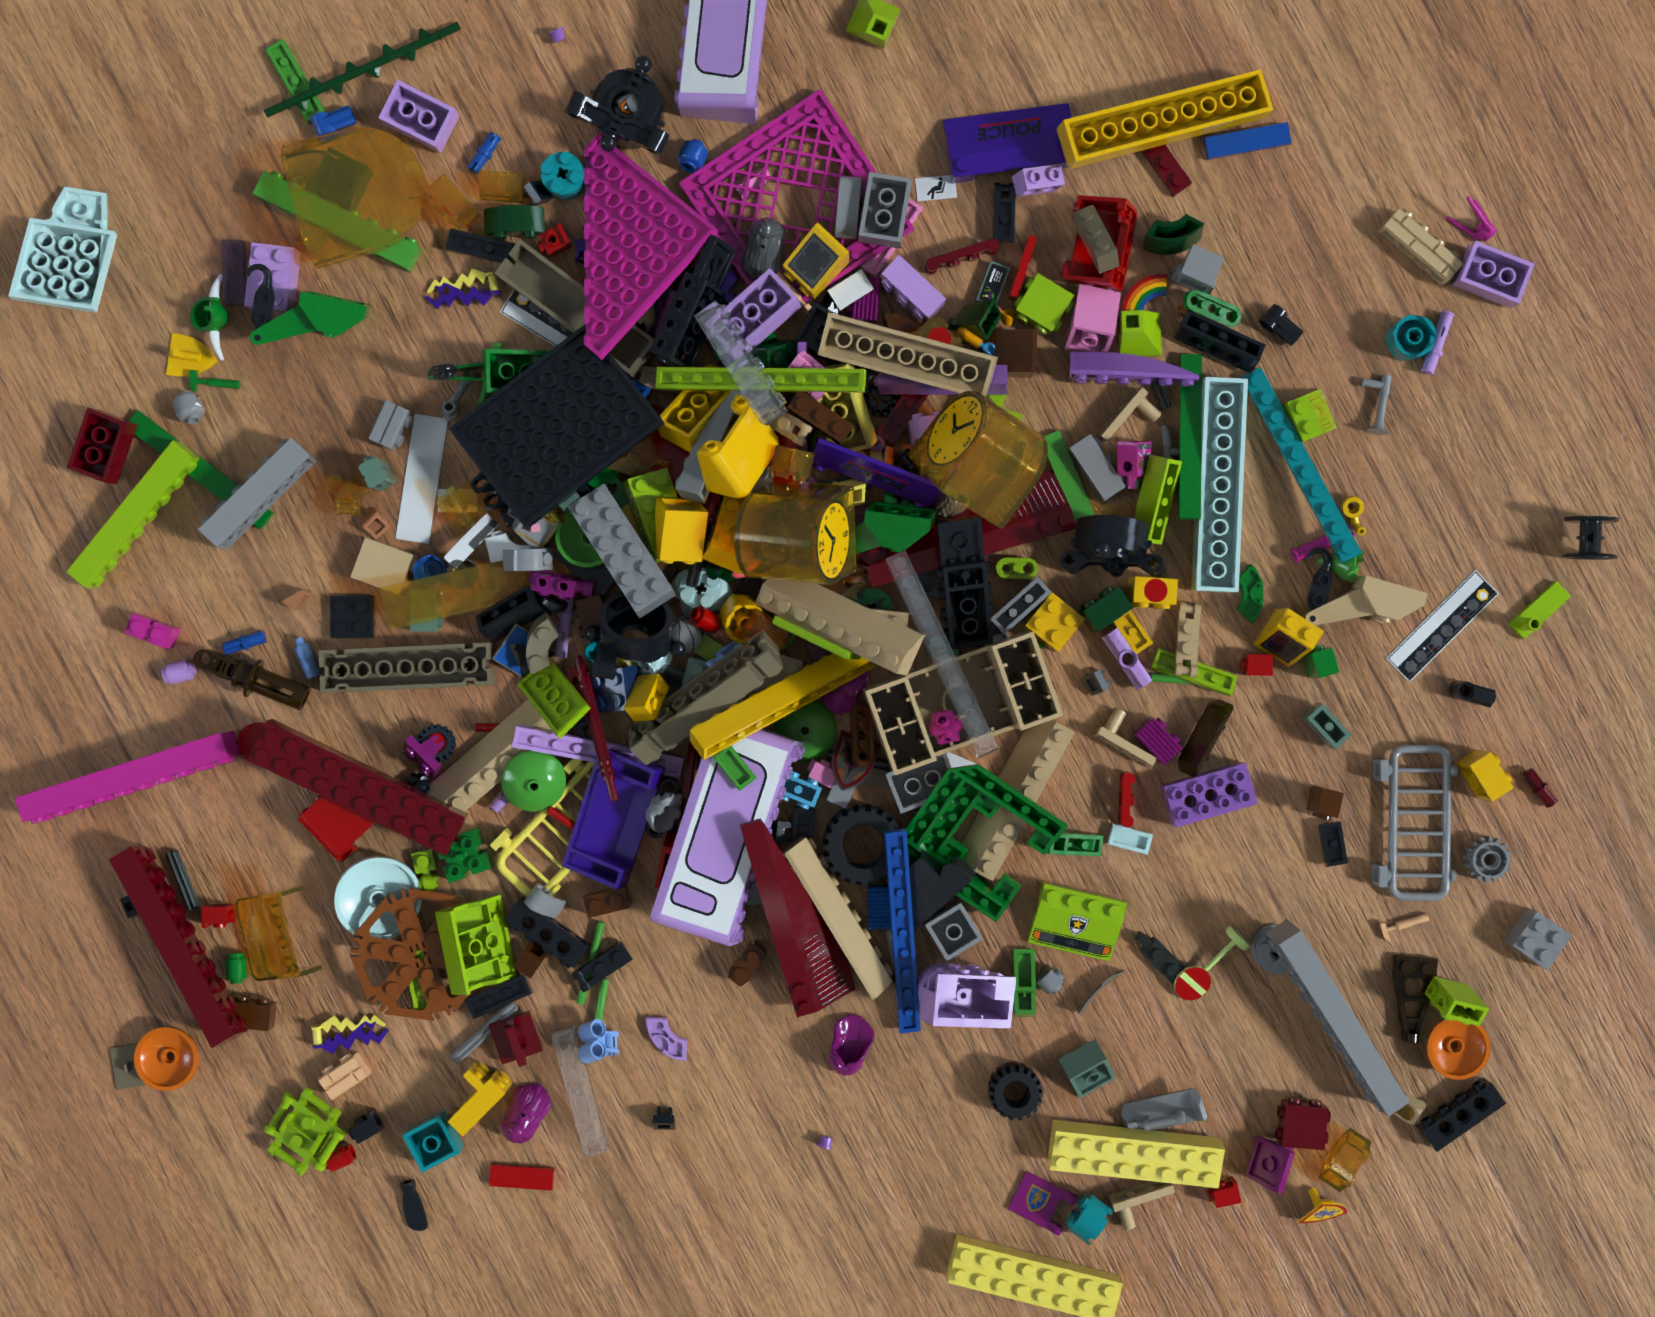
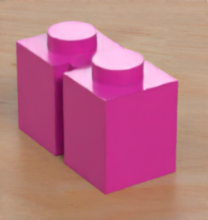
[125,613,180,648]

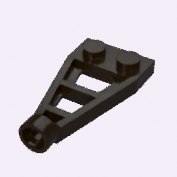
[1392,954,1438,1043]

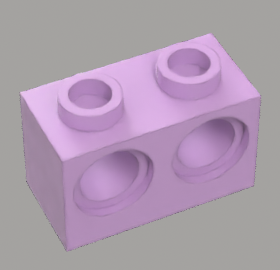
[1012,164,1065,197]

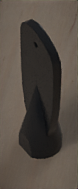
[399,1179,428,1231]

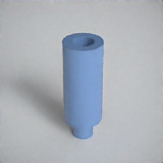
[294,637,322,680]

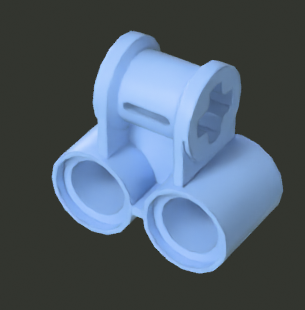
[578,1019,619,1064]

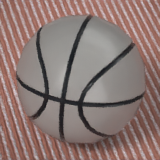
[671,616,702,654]

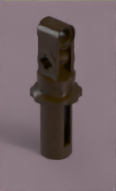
[193,649,311,711]

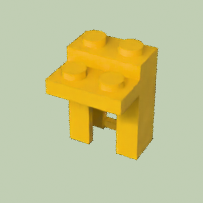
[448,1061,512,1136]

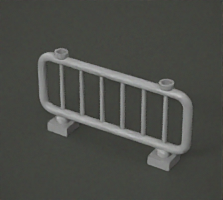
[1372,745,1458,901]

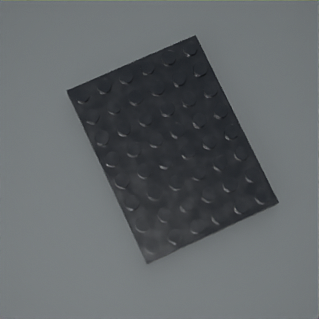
[448,325,665,530]

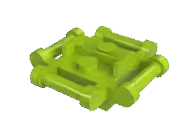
[263,1087,346,1176]

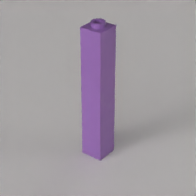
[874,365,1008,395]

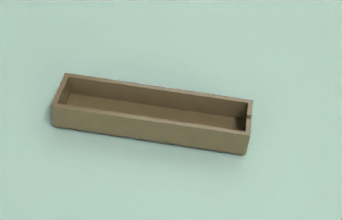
[494,239,655,378]

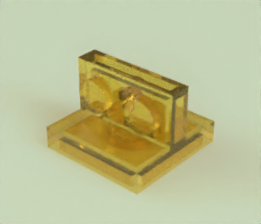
[435,479,494,537]

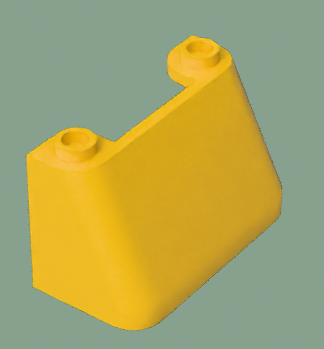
[697,395,779,498]

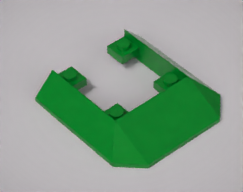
[906,764,1068,922]

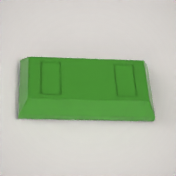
[713,746,757,791]

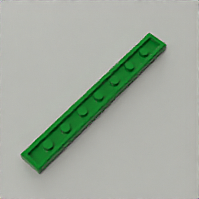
[1178,354,1202,520]
[129,410,274,530]

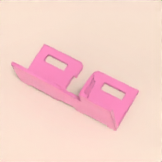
[735,166,771,200]

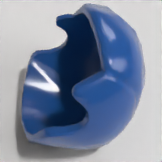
[412,554,447,586]

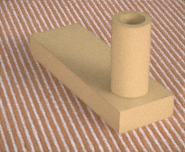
[1096,387,1161,441]
[1093,708,1157,767]
[1108,1181,1175,1230]

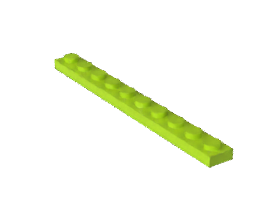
[655,367,866,393]

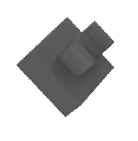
[1082,670,1111,696]

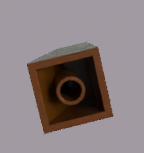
[978,329,1038,378]

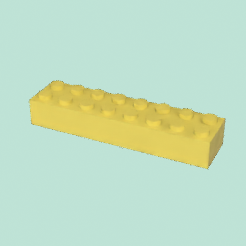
[1047,1120,1225,1188]
[946,1234,1123,1317]

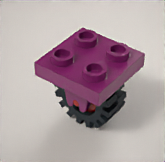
[403,724,456,779]

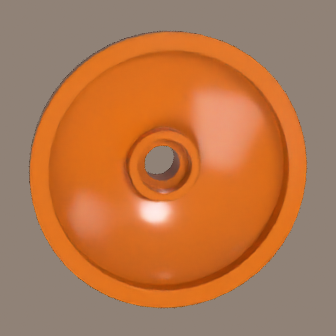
[1426,1019,1491,1080]
[134,1026,199,1091]

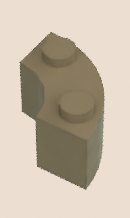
[526,611,558,675]

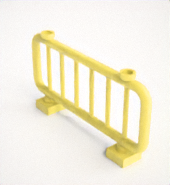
[490,758,595,897]

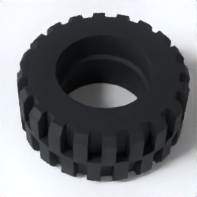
[823,803,900,887]

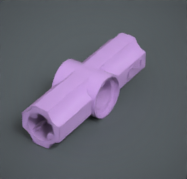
[1101,628,1152,690]

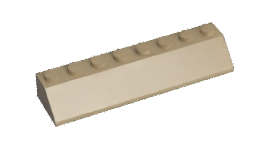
[818,312,998,400]
[755,567,925,675]
[428,700,552,812]
[962,720,1075,881]
[784,834,894,1000]

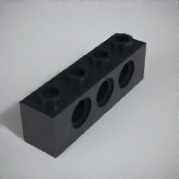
[1173,310,1266,373]
[504,896,591,968]
[1416,1078,1506,1152]

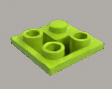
[845,0,901,49]
[1117,310,1162,357]

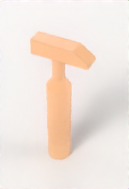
[776,272,812,314]
[1379,913,1429,941]

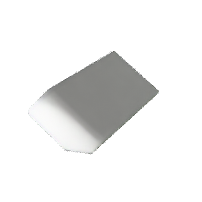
[1121,1088,1207,1131]

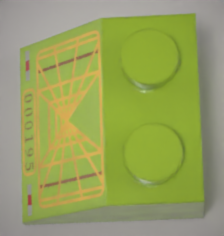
[1282,389,1337,442]

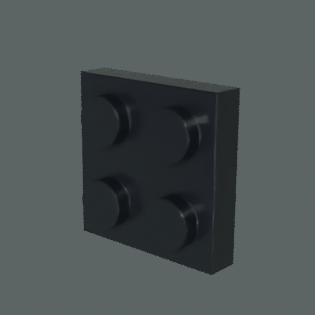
[330,596,375,638]

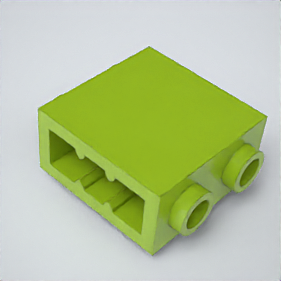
[1013,273,1074,335]
[1424,976,1489,1026]

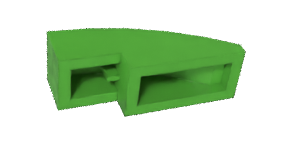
[1013,949,1036,1017]

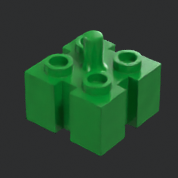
[437,827,493,884]

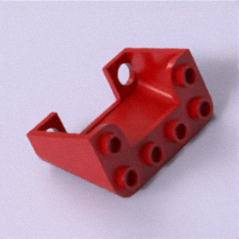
[298,767,375,862]

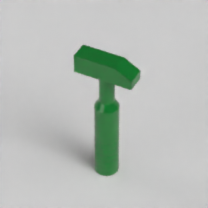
[189,370,241,391]

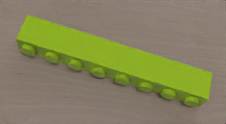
[67,441,200,588]

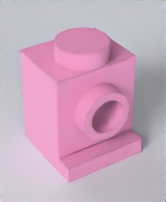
[807,759,835,788]

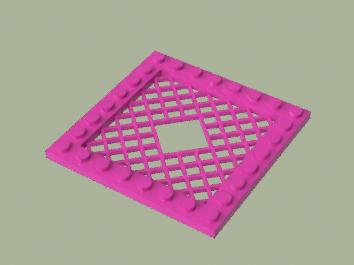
[679,89,914,305]

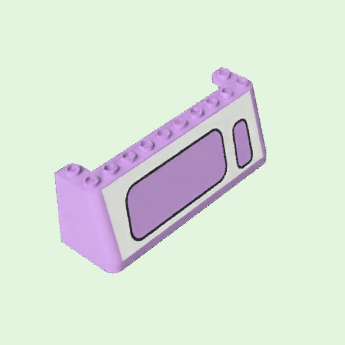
[675,0,767,125]
[650,728,805,946]

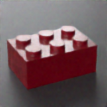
[67,407,138,484]

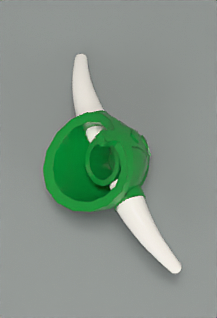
[190,274,230,361]

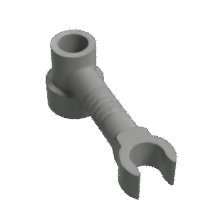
[441,370,479,421]

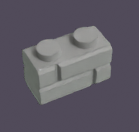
[368,400,413,451]

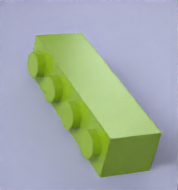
[1134,454,1182,545]

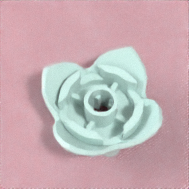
[672,562,733,617]

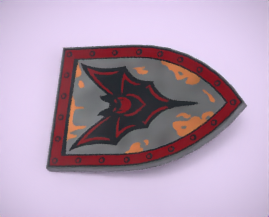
[832,730,881,791]

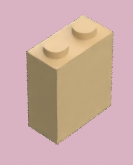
[351,537,417,595]

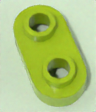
[995,558,1038,579]

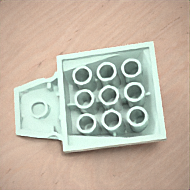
[8,187,117,313]

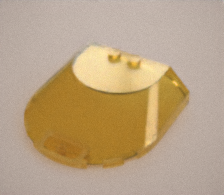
[281,127,427,269]

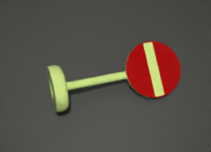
[1174,925,1251,1001]

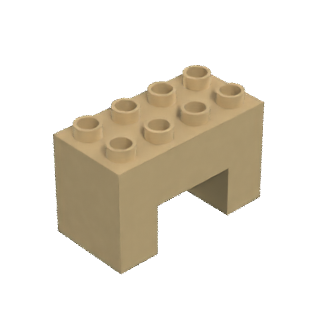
[863,632,1063,775]

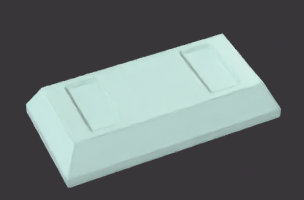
[1107,824,1153,855]

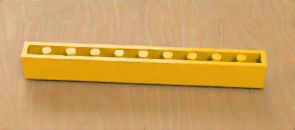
[690,653,879,760]

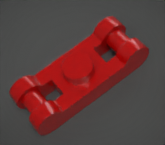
[1118,771,1136,828]

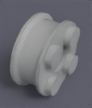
[1251,924,1289,974]

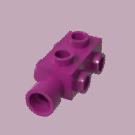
[529,570,595,600]

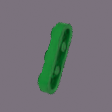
[1183,290,1241,327]

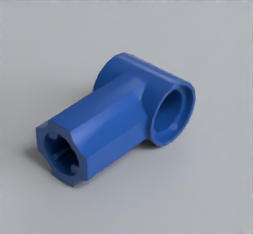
[310,105,357,140]

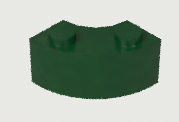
[484,205,545,240]
[1143,214,1204,255]

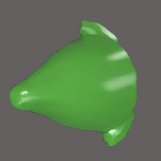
[1317,550,1364,582]

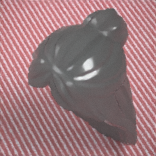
[741,217,785,280]

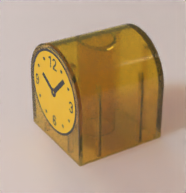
[908,390,1048,529]
[734,481,857,585]

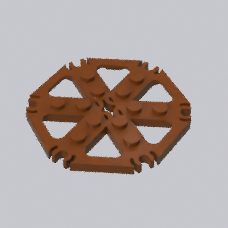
[350,887,473,1021]

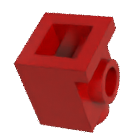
[537,223,573,258]
[201,904,237,928]
[1206,1176,1242,1208]

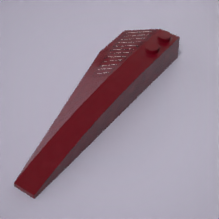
[866,470,1076,588]
[740,818,856,1017]

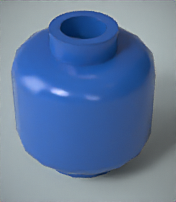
[677,139,708,173]

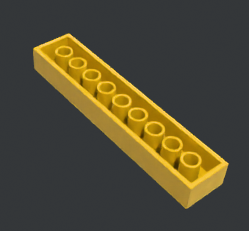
[1056,69,1273,170]

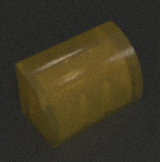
[479,170,525,204]

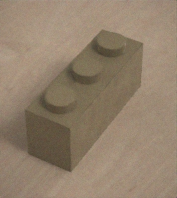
[1073,205,1119,274]

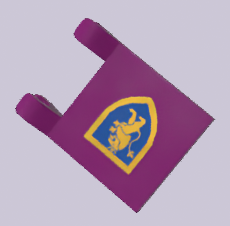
[1008,1171,1077,1236]

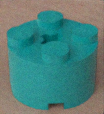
[541,151,585,201]
[1385,315,1436,361]
[1065,1193,1113,1245]

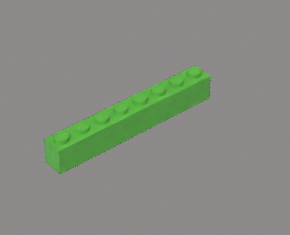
[253,171,422,272]

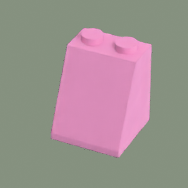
[1064,284,1121,352]

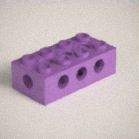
[1160,762,1258,828]

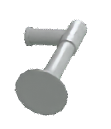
[1361,375,1392,435]

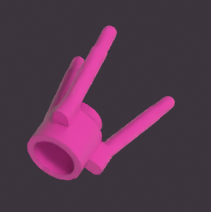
[1447,196,1497,242]

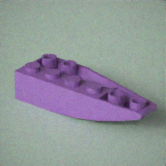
[1069,352,1199,386]

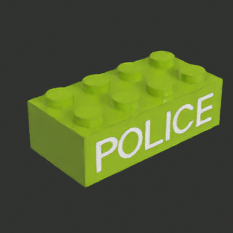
[622,468,678,563]

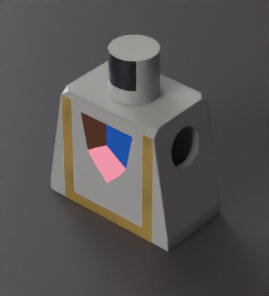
[507,508,562,549]

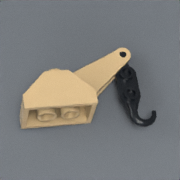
[1303,548,1428,626]

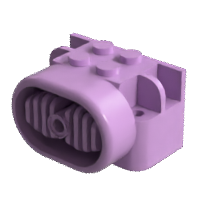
[917,963,1016,1028]

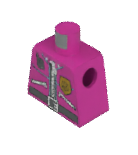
[1117,441,1152,489]

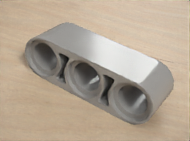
[835,176,862,239]

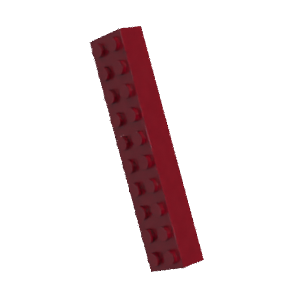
[247,719,468,856]
[109,846,248,1048]

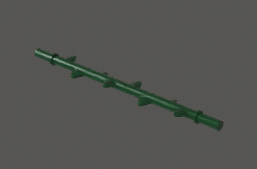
[264,21,461,118]

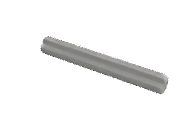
[450,1002,518,1064]

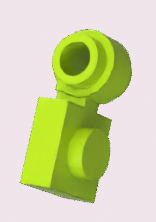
[411,849,439,890]

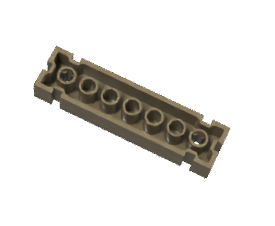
[627,629,783,765]
[318,642,496,693]

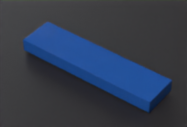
[1203,122,1292,160]

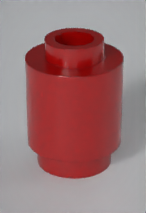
[690,605,721,633]
[326,1144,357,1172]

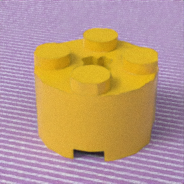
[719,594,767,644]

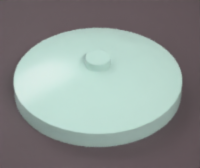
[334,856,422,938]

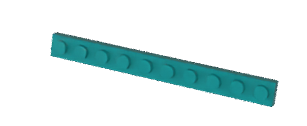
[1241,367,1362,564]

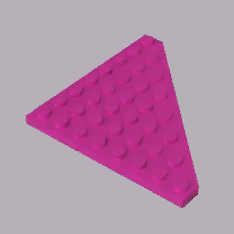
[584,133,718,360]

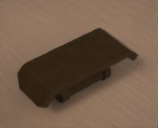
[1178,699,1233,778]

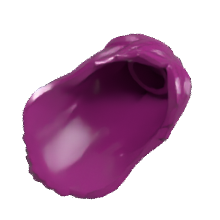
[822,672,869,715]
[828,1015,875,1076]
[501,1083,551,1144]

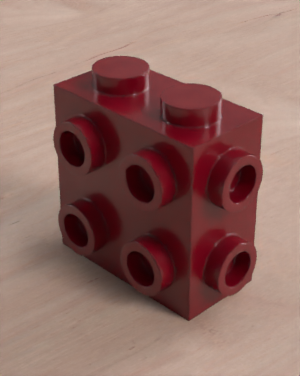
[1275,1097,1331,1150]

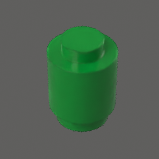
[224,952,247,984]

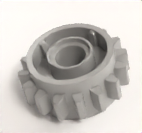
[1463,836,1512,883]

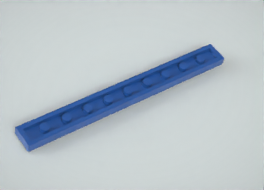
[884,828,921,1034]

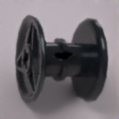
[1562,516,1619,560]

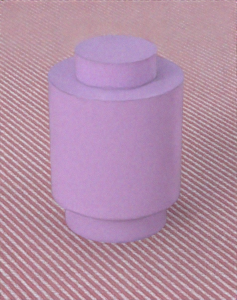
[161,659,197,684]

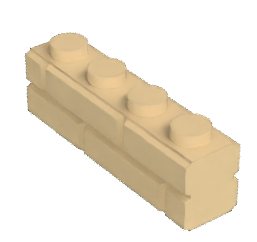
[1378,208,1464,285]

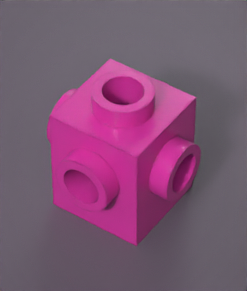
[929,710,961,745]

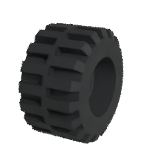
[988,1062,1043,1121]

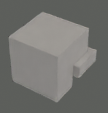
[1170,244,1224,294]

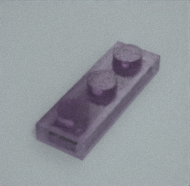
[221,240,247,306]

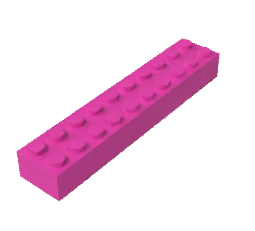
[15,731,240,824]

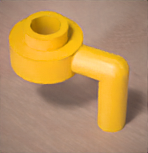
[1341,495,1366,536]

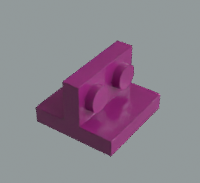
[1244,1136,1295,1194]

